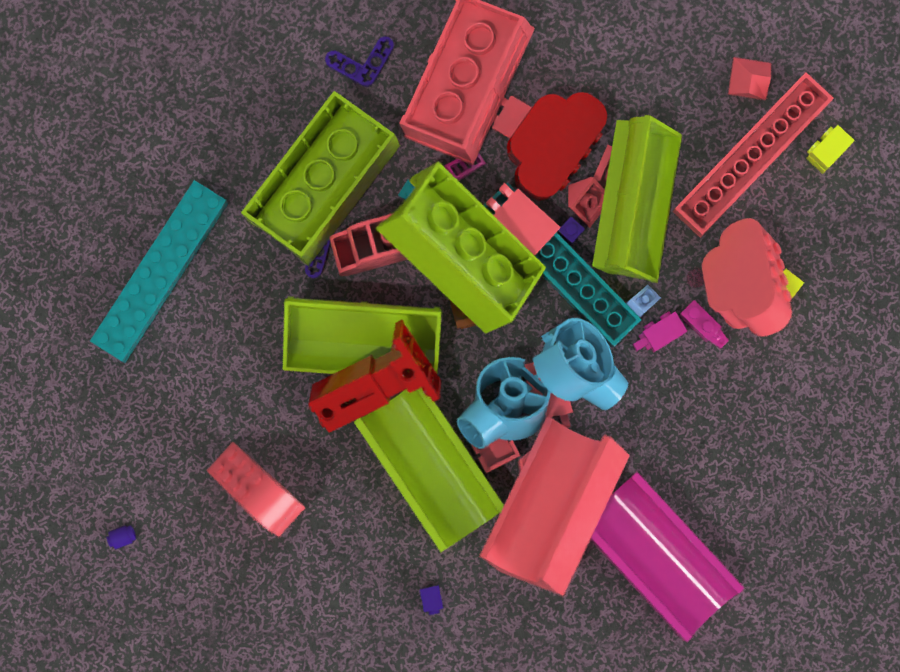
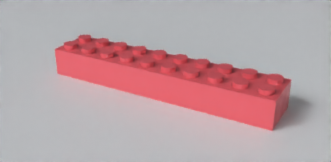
[673,72,834,238]

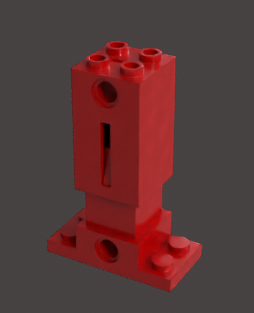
[308,320,441,433]

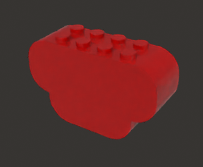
[507,92,607,201]

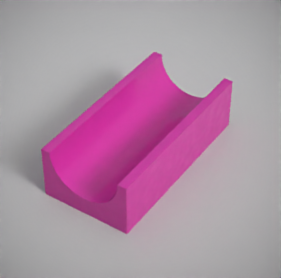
[590,472,745,642]

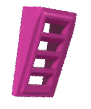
[444,153,486,181]

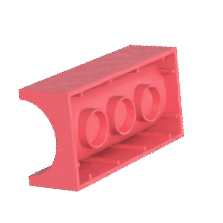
[480,417,630,596]

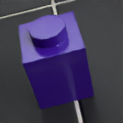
[557,217,585,246]
[420,585,443,615]

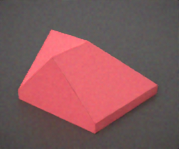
[728,57,771,100]
[568,177,605,228]

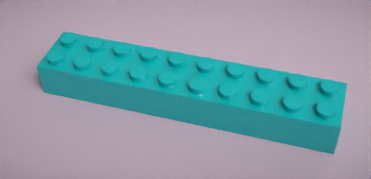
[90,180,228,363]
[483,182,642,349]

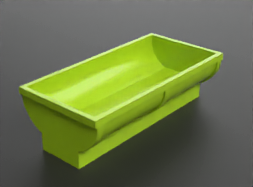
[592,115,682,283]
[283,296,442,374]

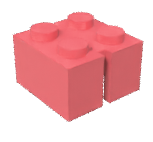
[470,439,521,474]

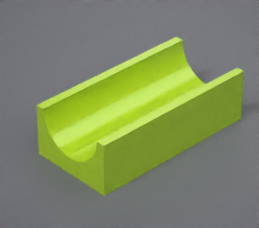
[241,91,400,266]
[376,162,546,334]
[354,388,504,553]

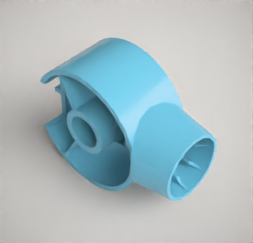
[533,318,628,410]
[457,357,550,449]

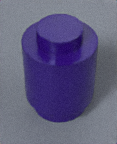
[106,525,137,550]

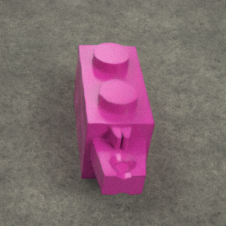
[679,300,729,349]
[633,311,687,353]

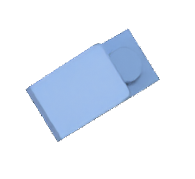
[626,285,661,317]

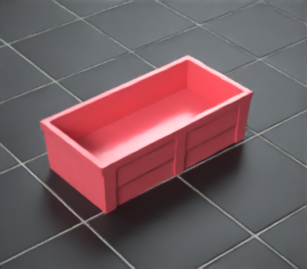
[399,0,535,165]

